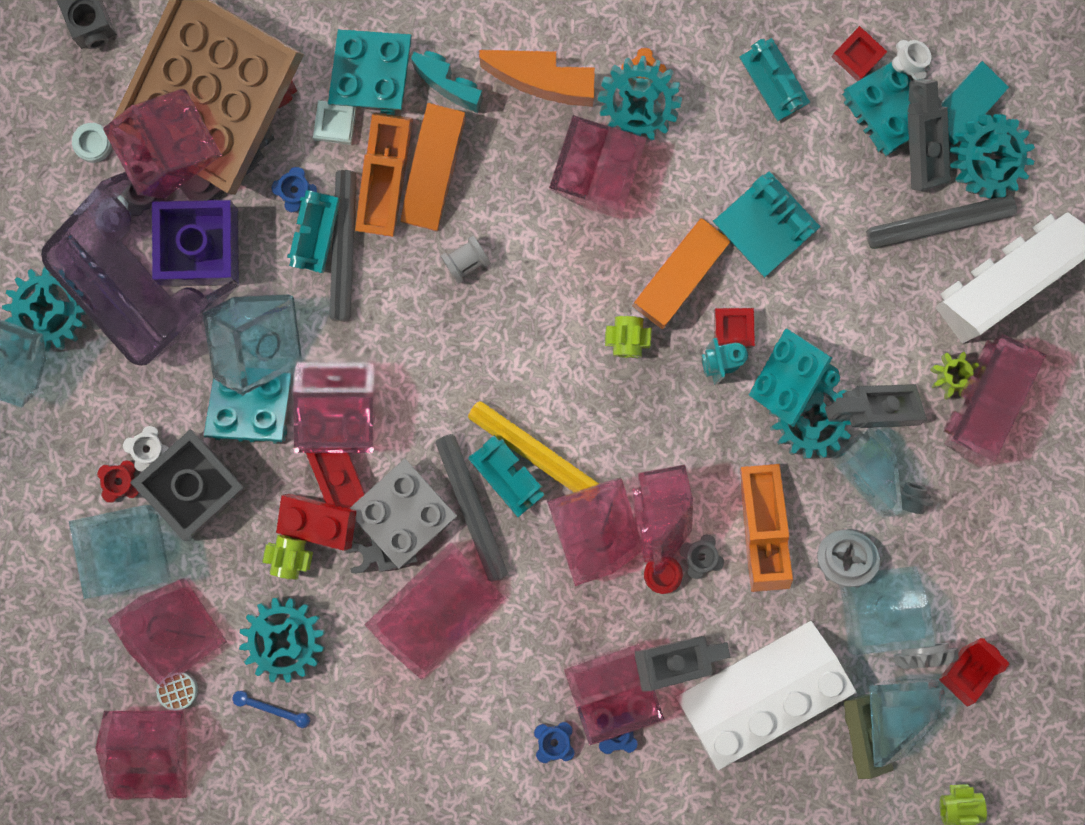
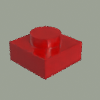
[831,26,887,81]
[714,308,755,348]

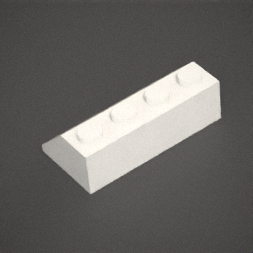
[935,212,1085,344]
[676,621,857,771]

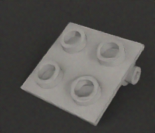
[349,458,457,569]

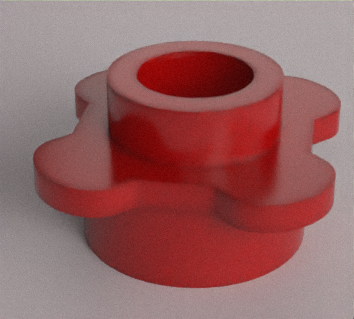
[97,460,139,503]

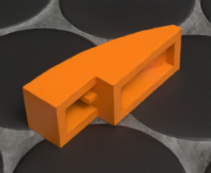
[479,50,595,107]
[400,103,466,231]
[355,112,413,237]
[632,218,731,330]
[740,464,793,592]

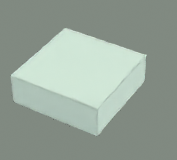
[313,100,357,145]

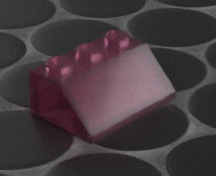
[943,334,1046,467]
[364,542,506,680]

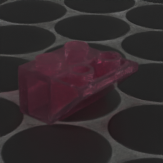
[103,89,222,199]
[549,115,647,220]
[293,362,376,453]
[632,464,693,575]
[563,642,665,746]
[95,711,188,800]

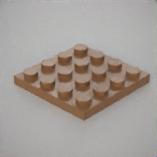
[112,0,304,195]

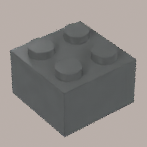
[130,429,247,541]

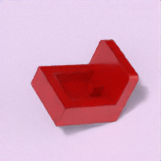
[938,638,1010,707]

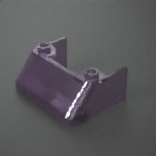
[41,168,240,366]

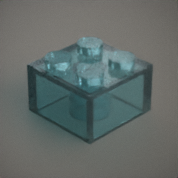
[69,505,172,599]

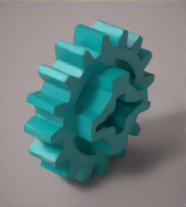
[598,56,682,142]
[950,114,1035,198]
[2,267,91,352]
[769,385,851,460]
[239,597,326,683]

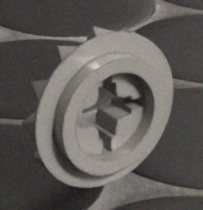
[817,530,880,590]
[894,643,959,669]

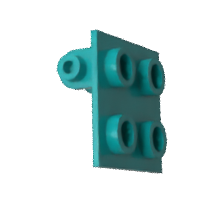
[328,29,412,115]
[842,62,911,156]
[713,171,821,278]
[749,328,840,427]
[203,369,291,444]

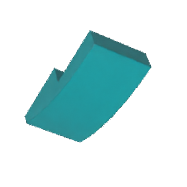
[411,51,483,113]
[941,61,1009,145]

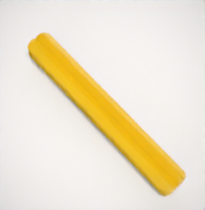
[468,401,602,503]

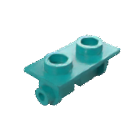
[739,38,811,122]
[287,190,340,273]
[701,338,748,385]
[468,435,545,517]

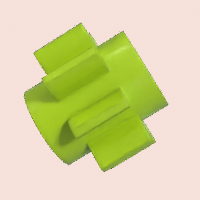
[605,316,652,358]
[930,352,980,400]
[262,535,313,580]
[939,784,987,825]

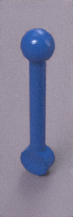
[232,691,310,728]

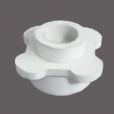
[892,40,931,80]
[123,426,169,472]

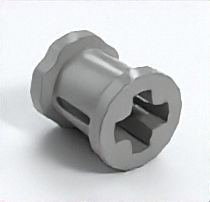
[441,235,491,284]

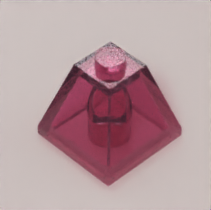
[547,477,644,586]
[107,578,227,688]

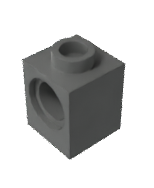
[57,0,117,49]

